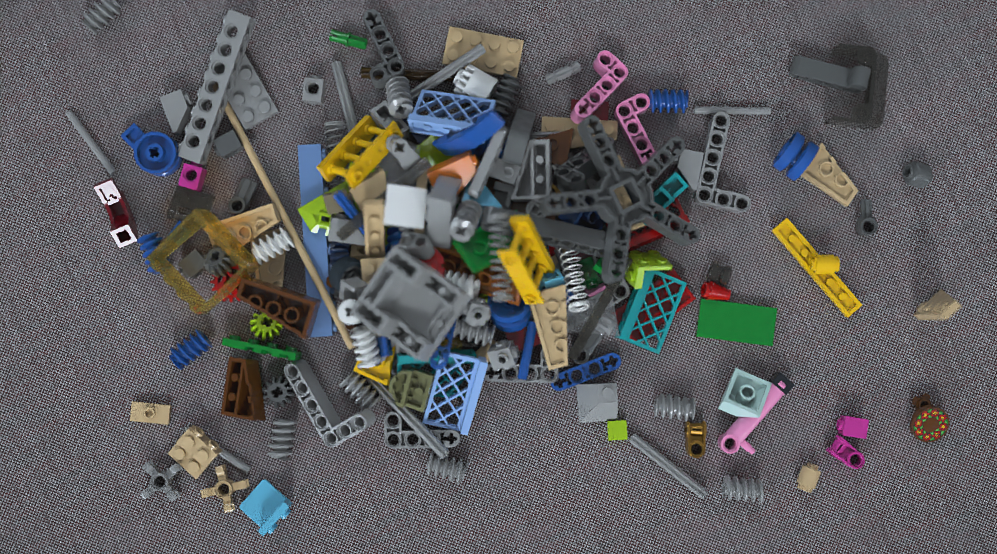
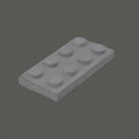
[207,51,279,131]

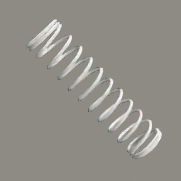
[558,248,590,312]

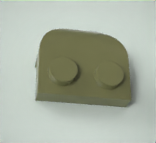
[389,368,435,412]

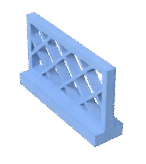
[407,89,496,144]
[422,351,488,435]

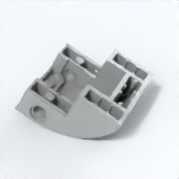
[350,246,472,362]

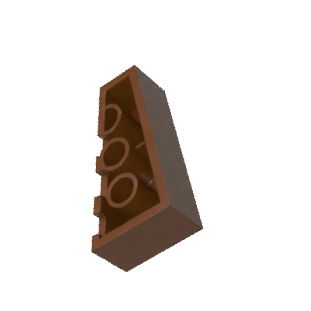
[236,276,322,340]

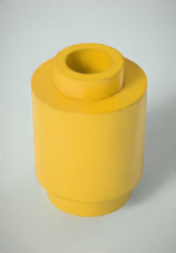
[809,254,840,274]

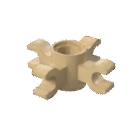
[200,464,250,513]

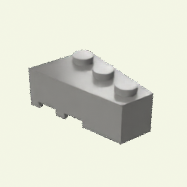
[511,139,552,202]
[424,175,462,249]

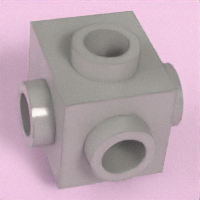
[461,297,491,327]
[487,340,520,370]

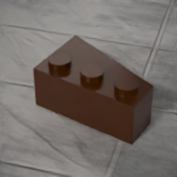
[220,357,266,421]

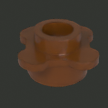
[912,393,934,411]

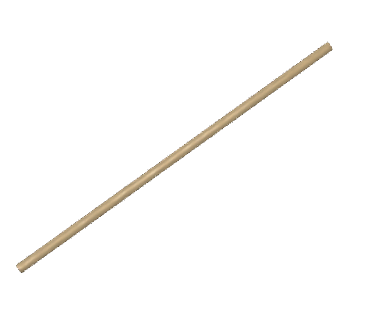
[213,83,356,350]

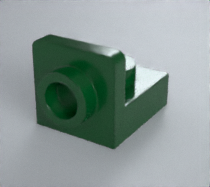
[574,256,603,289]

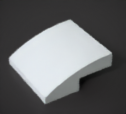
[383,184,428,230]

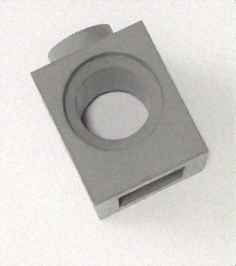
[302,75,326,106]

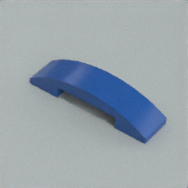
[432,109,505,156]

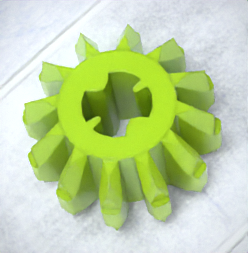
[250,310,283,341]

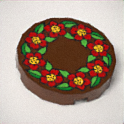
[909,405,950,442]

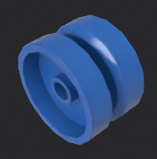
[772,131,820,181]
[134,132,183,177]
[487,296,532,333]

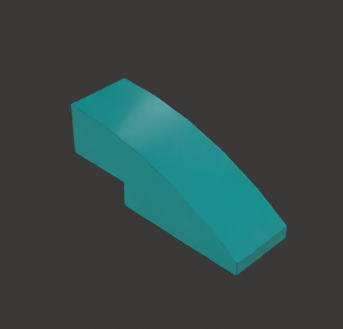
[645,171,689,226]

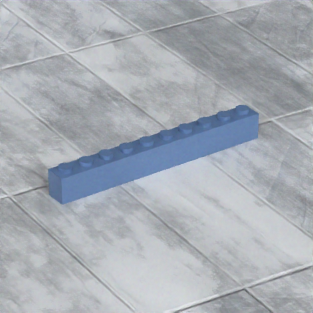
[297,144,338,337]

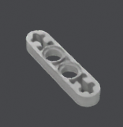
[468,126,509,199]

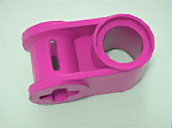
[825,435,865,469]

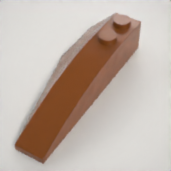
[433,244,528,306]

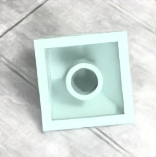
[718,368,772,418]

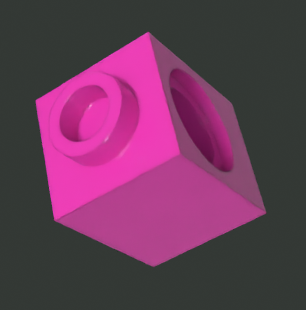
[178,161,207,192]
[836,415,869,439]

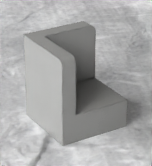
[339,277,368,301]

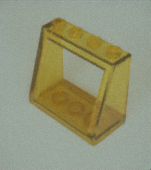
[147,209,261,315]

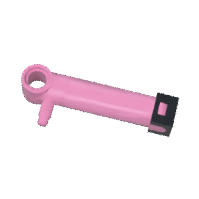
[717,371,795,454]

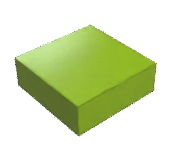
[607,420,628,441]

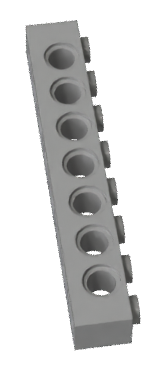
[178,10,256,165]

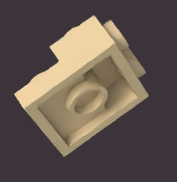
[168,425,222,479]

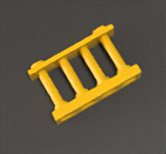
[316,115,404,189]
[497,215,556,305]

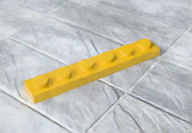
[771,218,862,318]

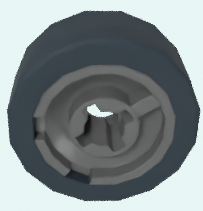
[329,256,362,292]

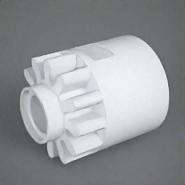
[453,64,499,107]

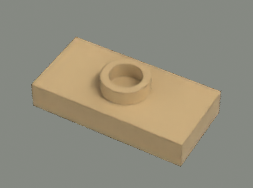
[130,401,172,425]

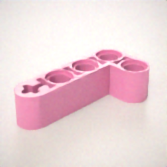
[570,50,628,124]
[614,93,655,172]

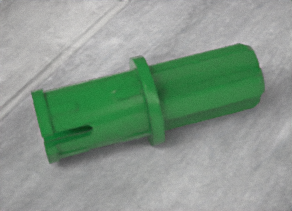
[329,29,368,50]

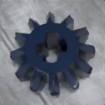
[329,241,351,266]

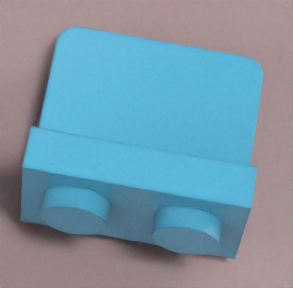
[240,479,293,536]

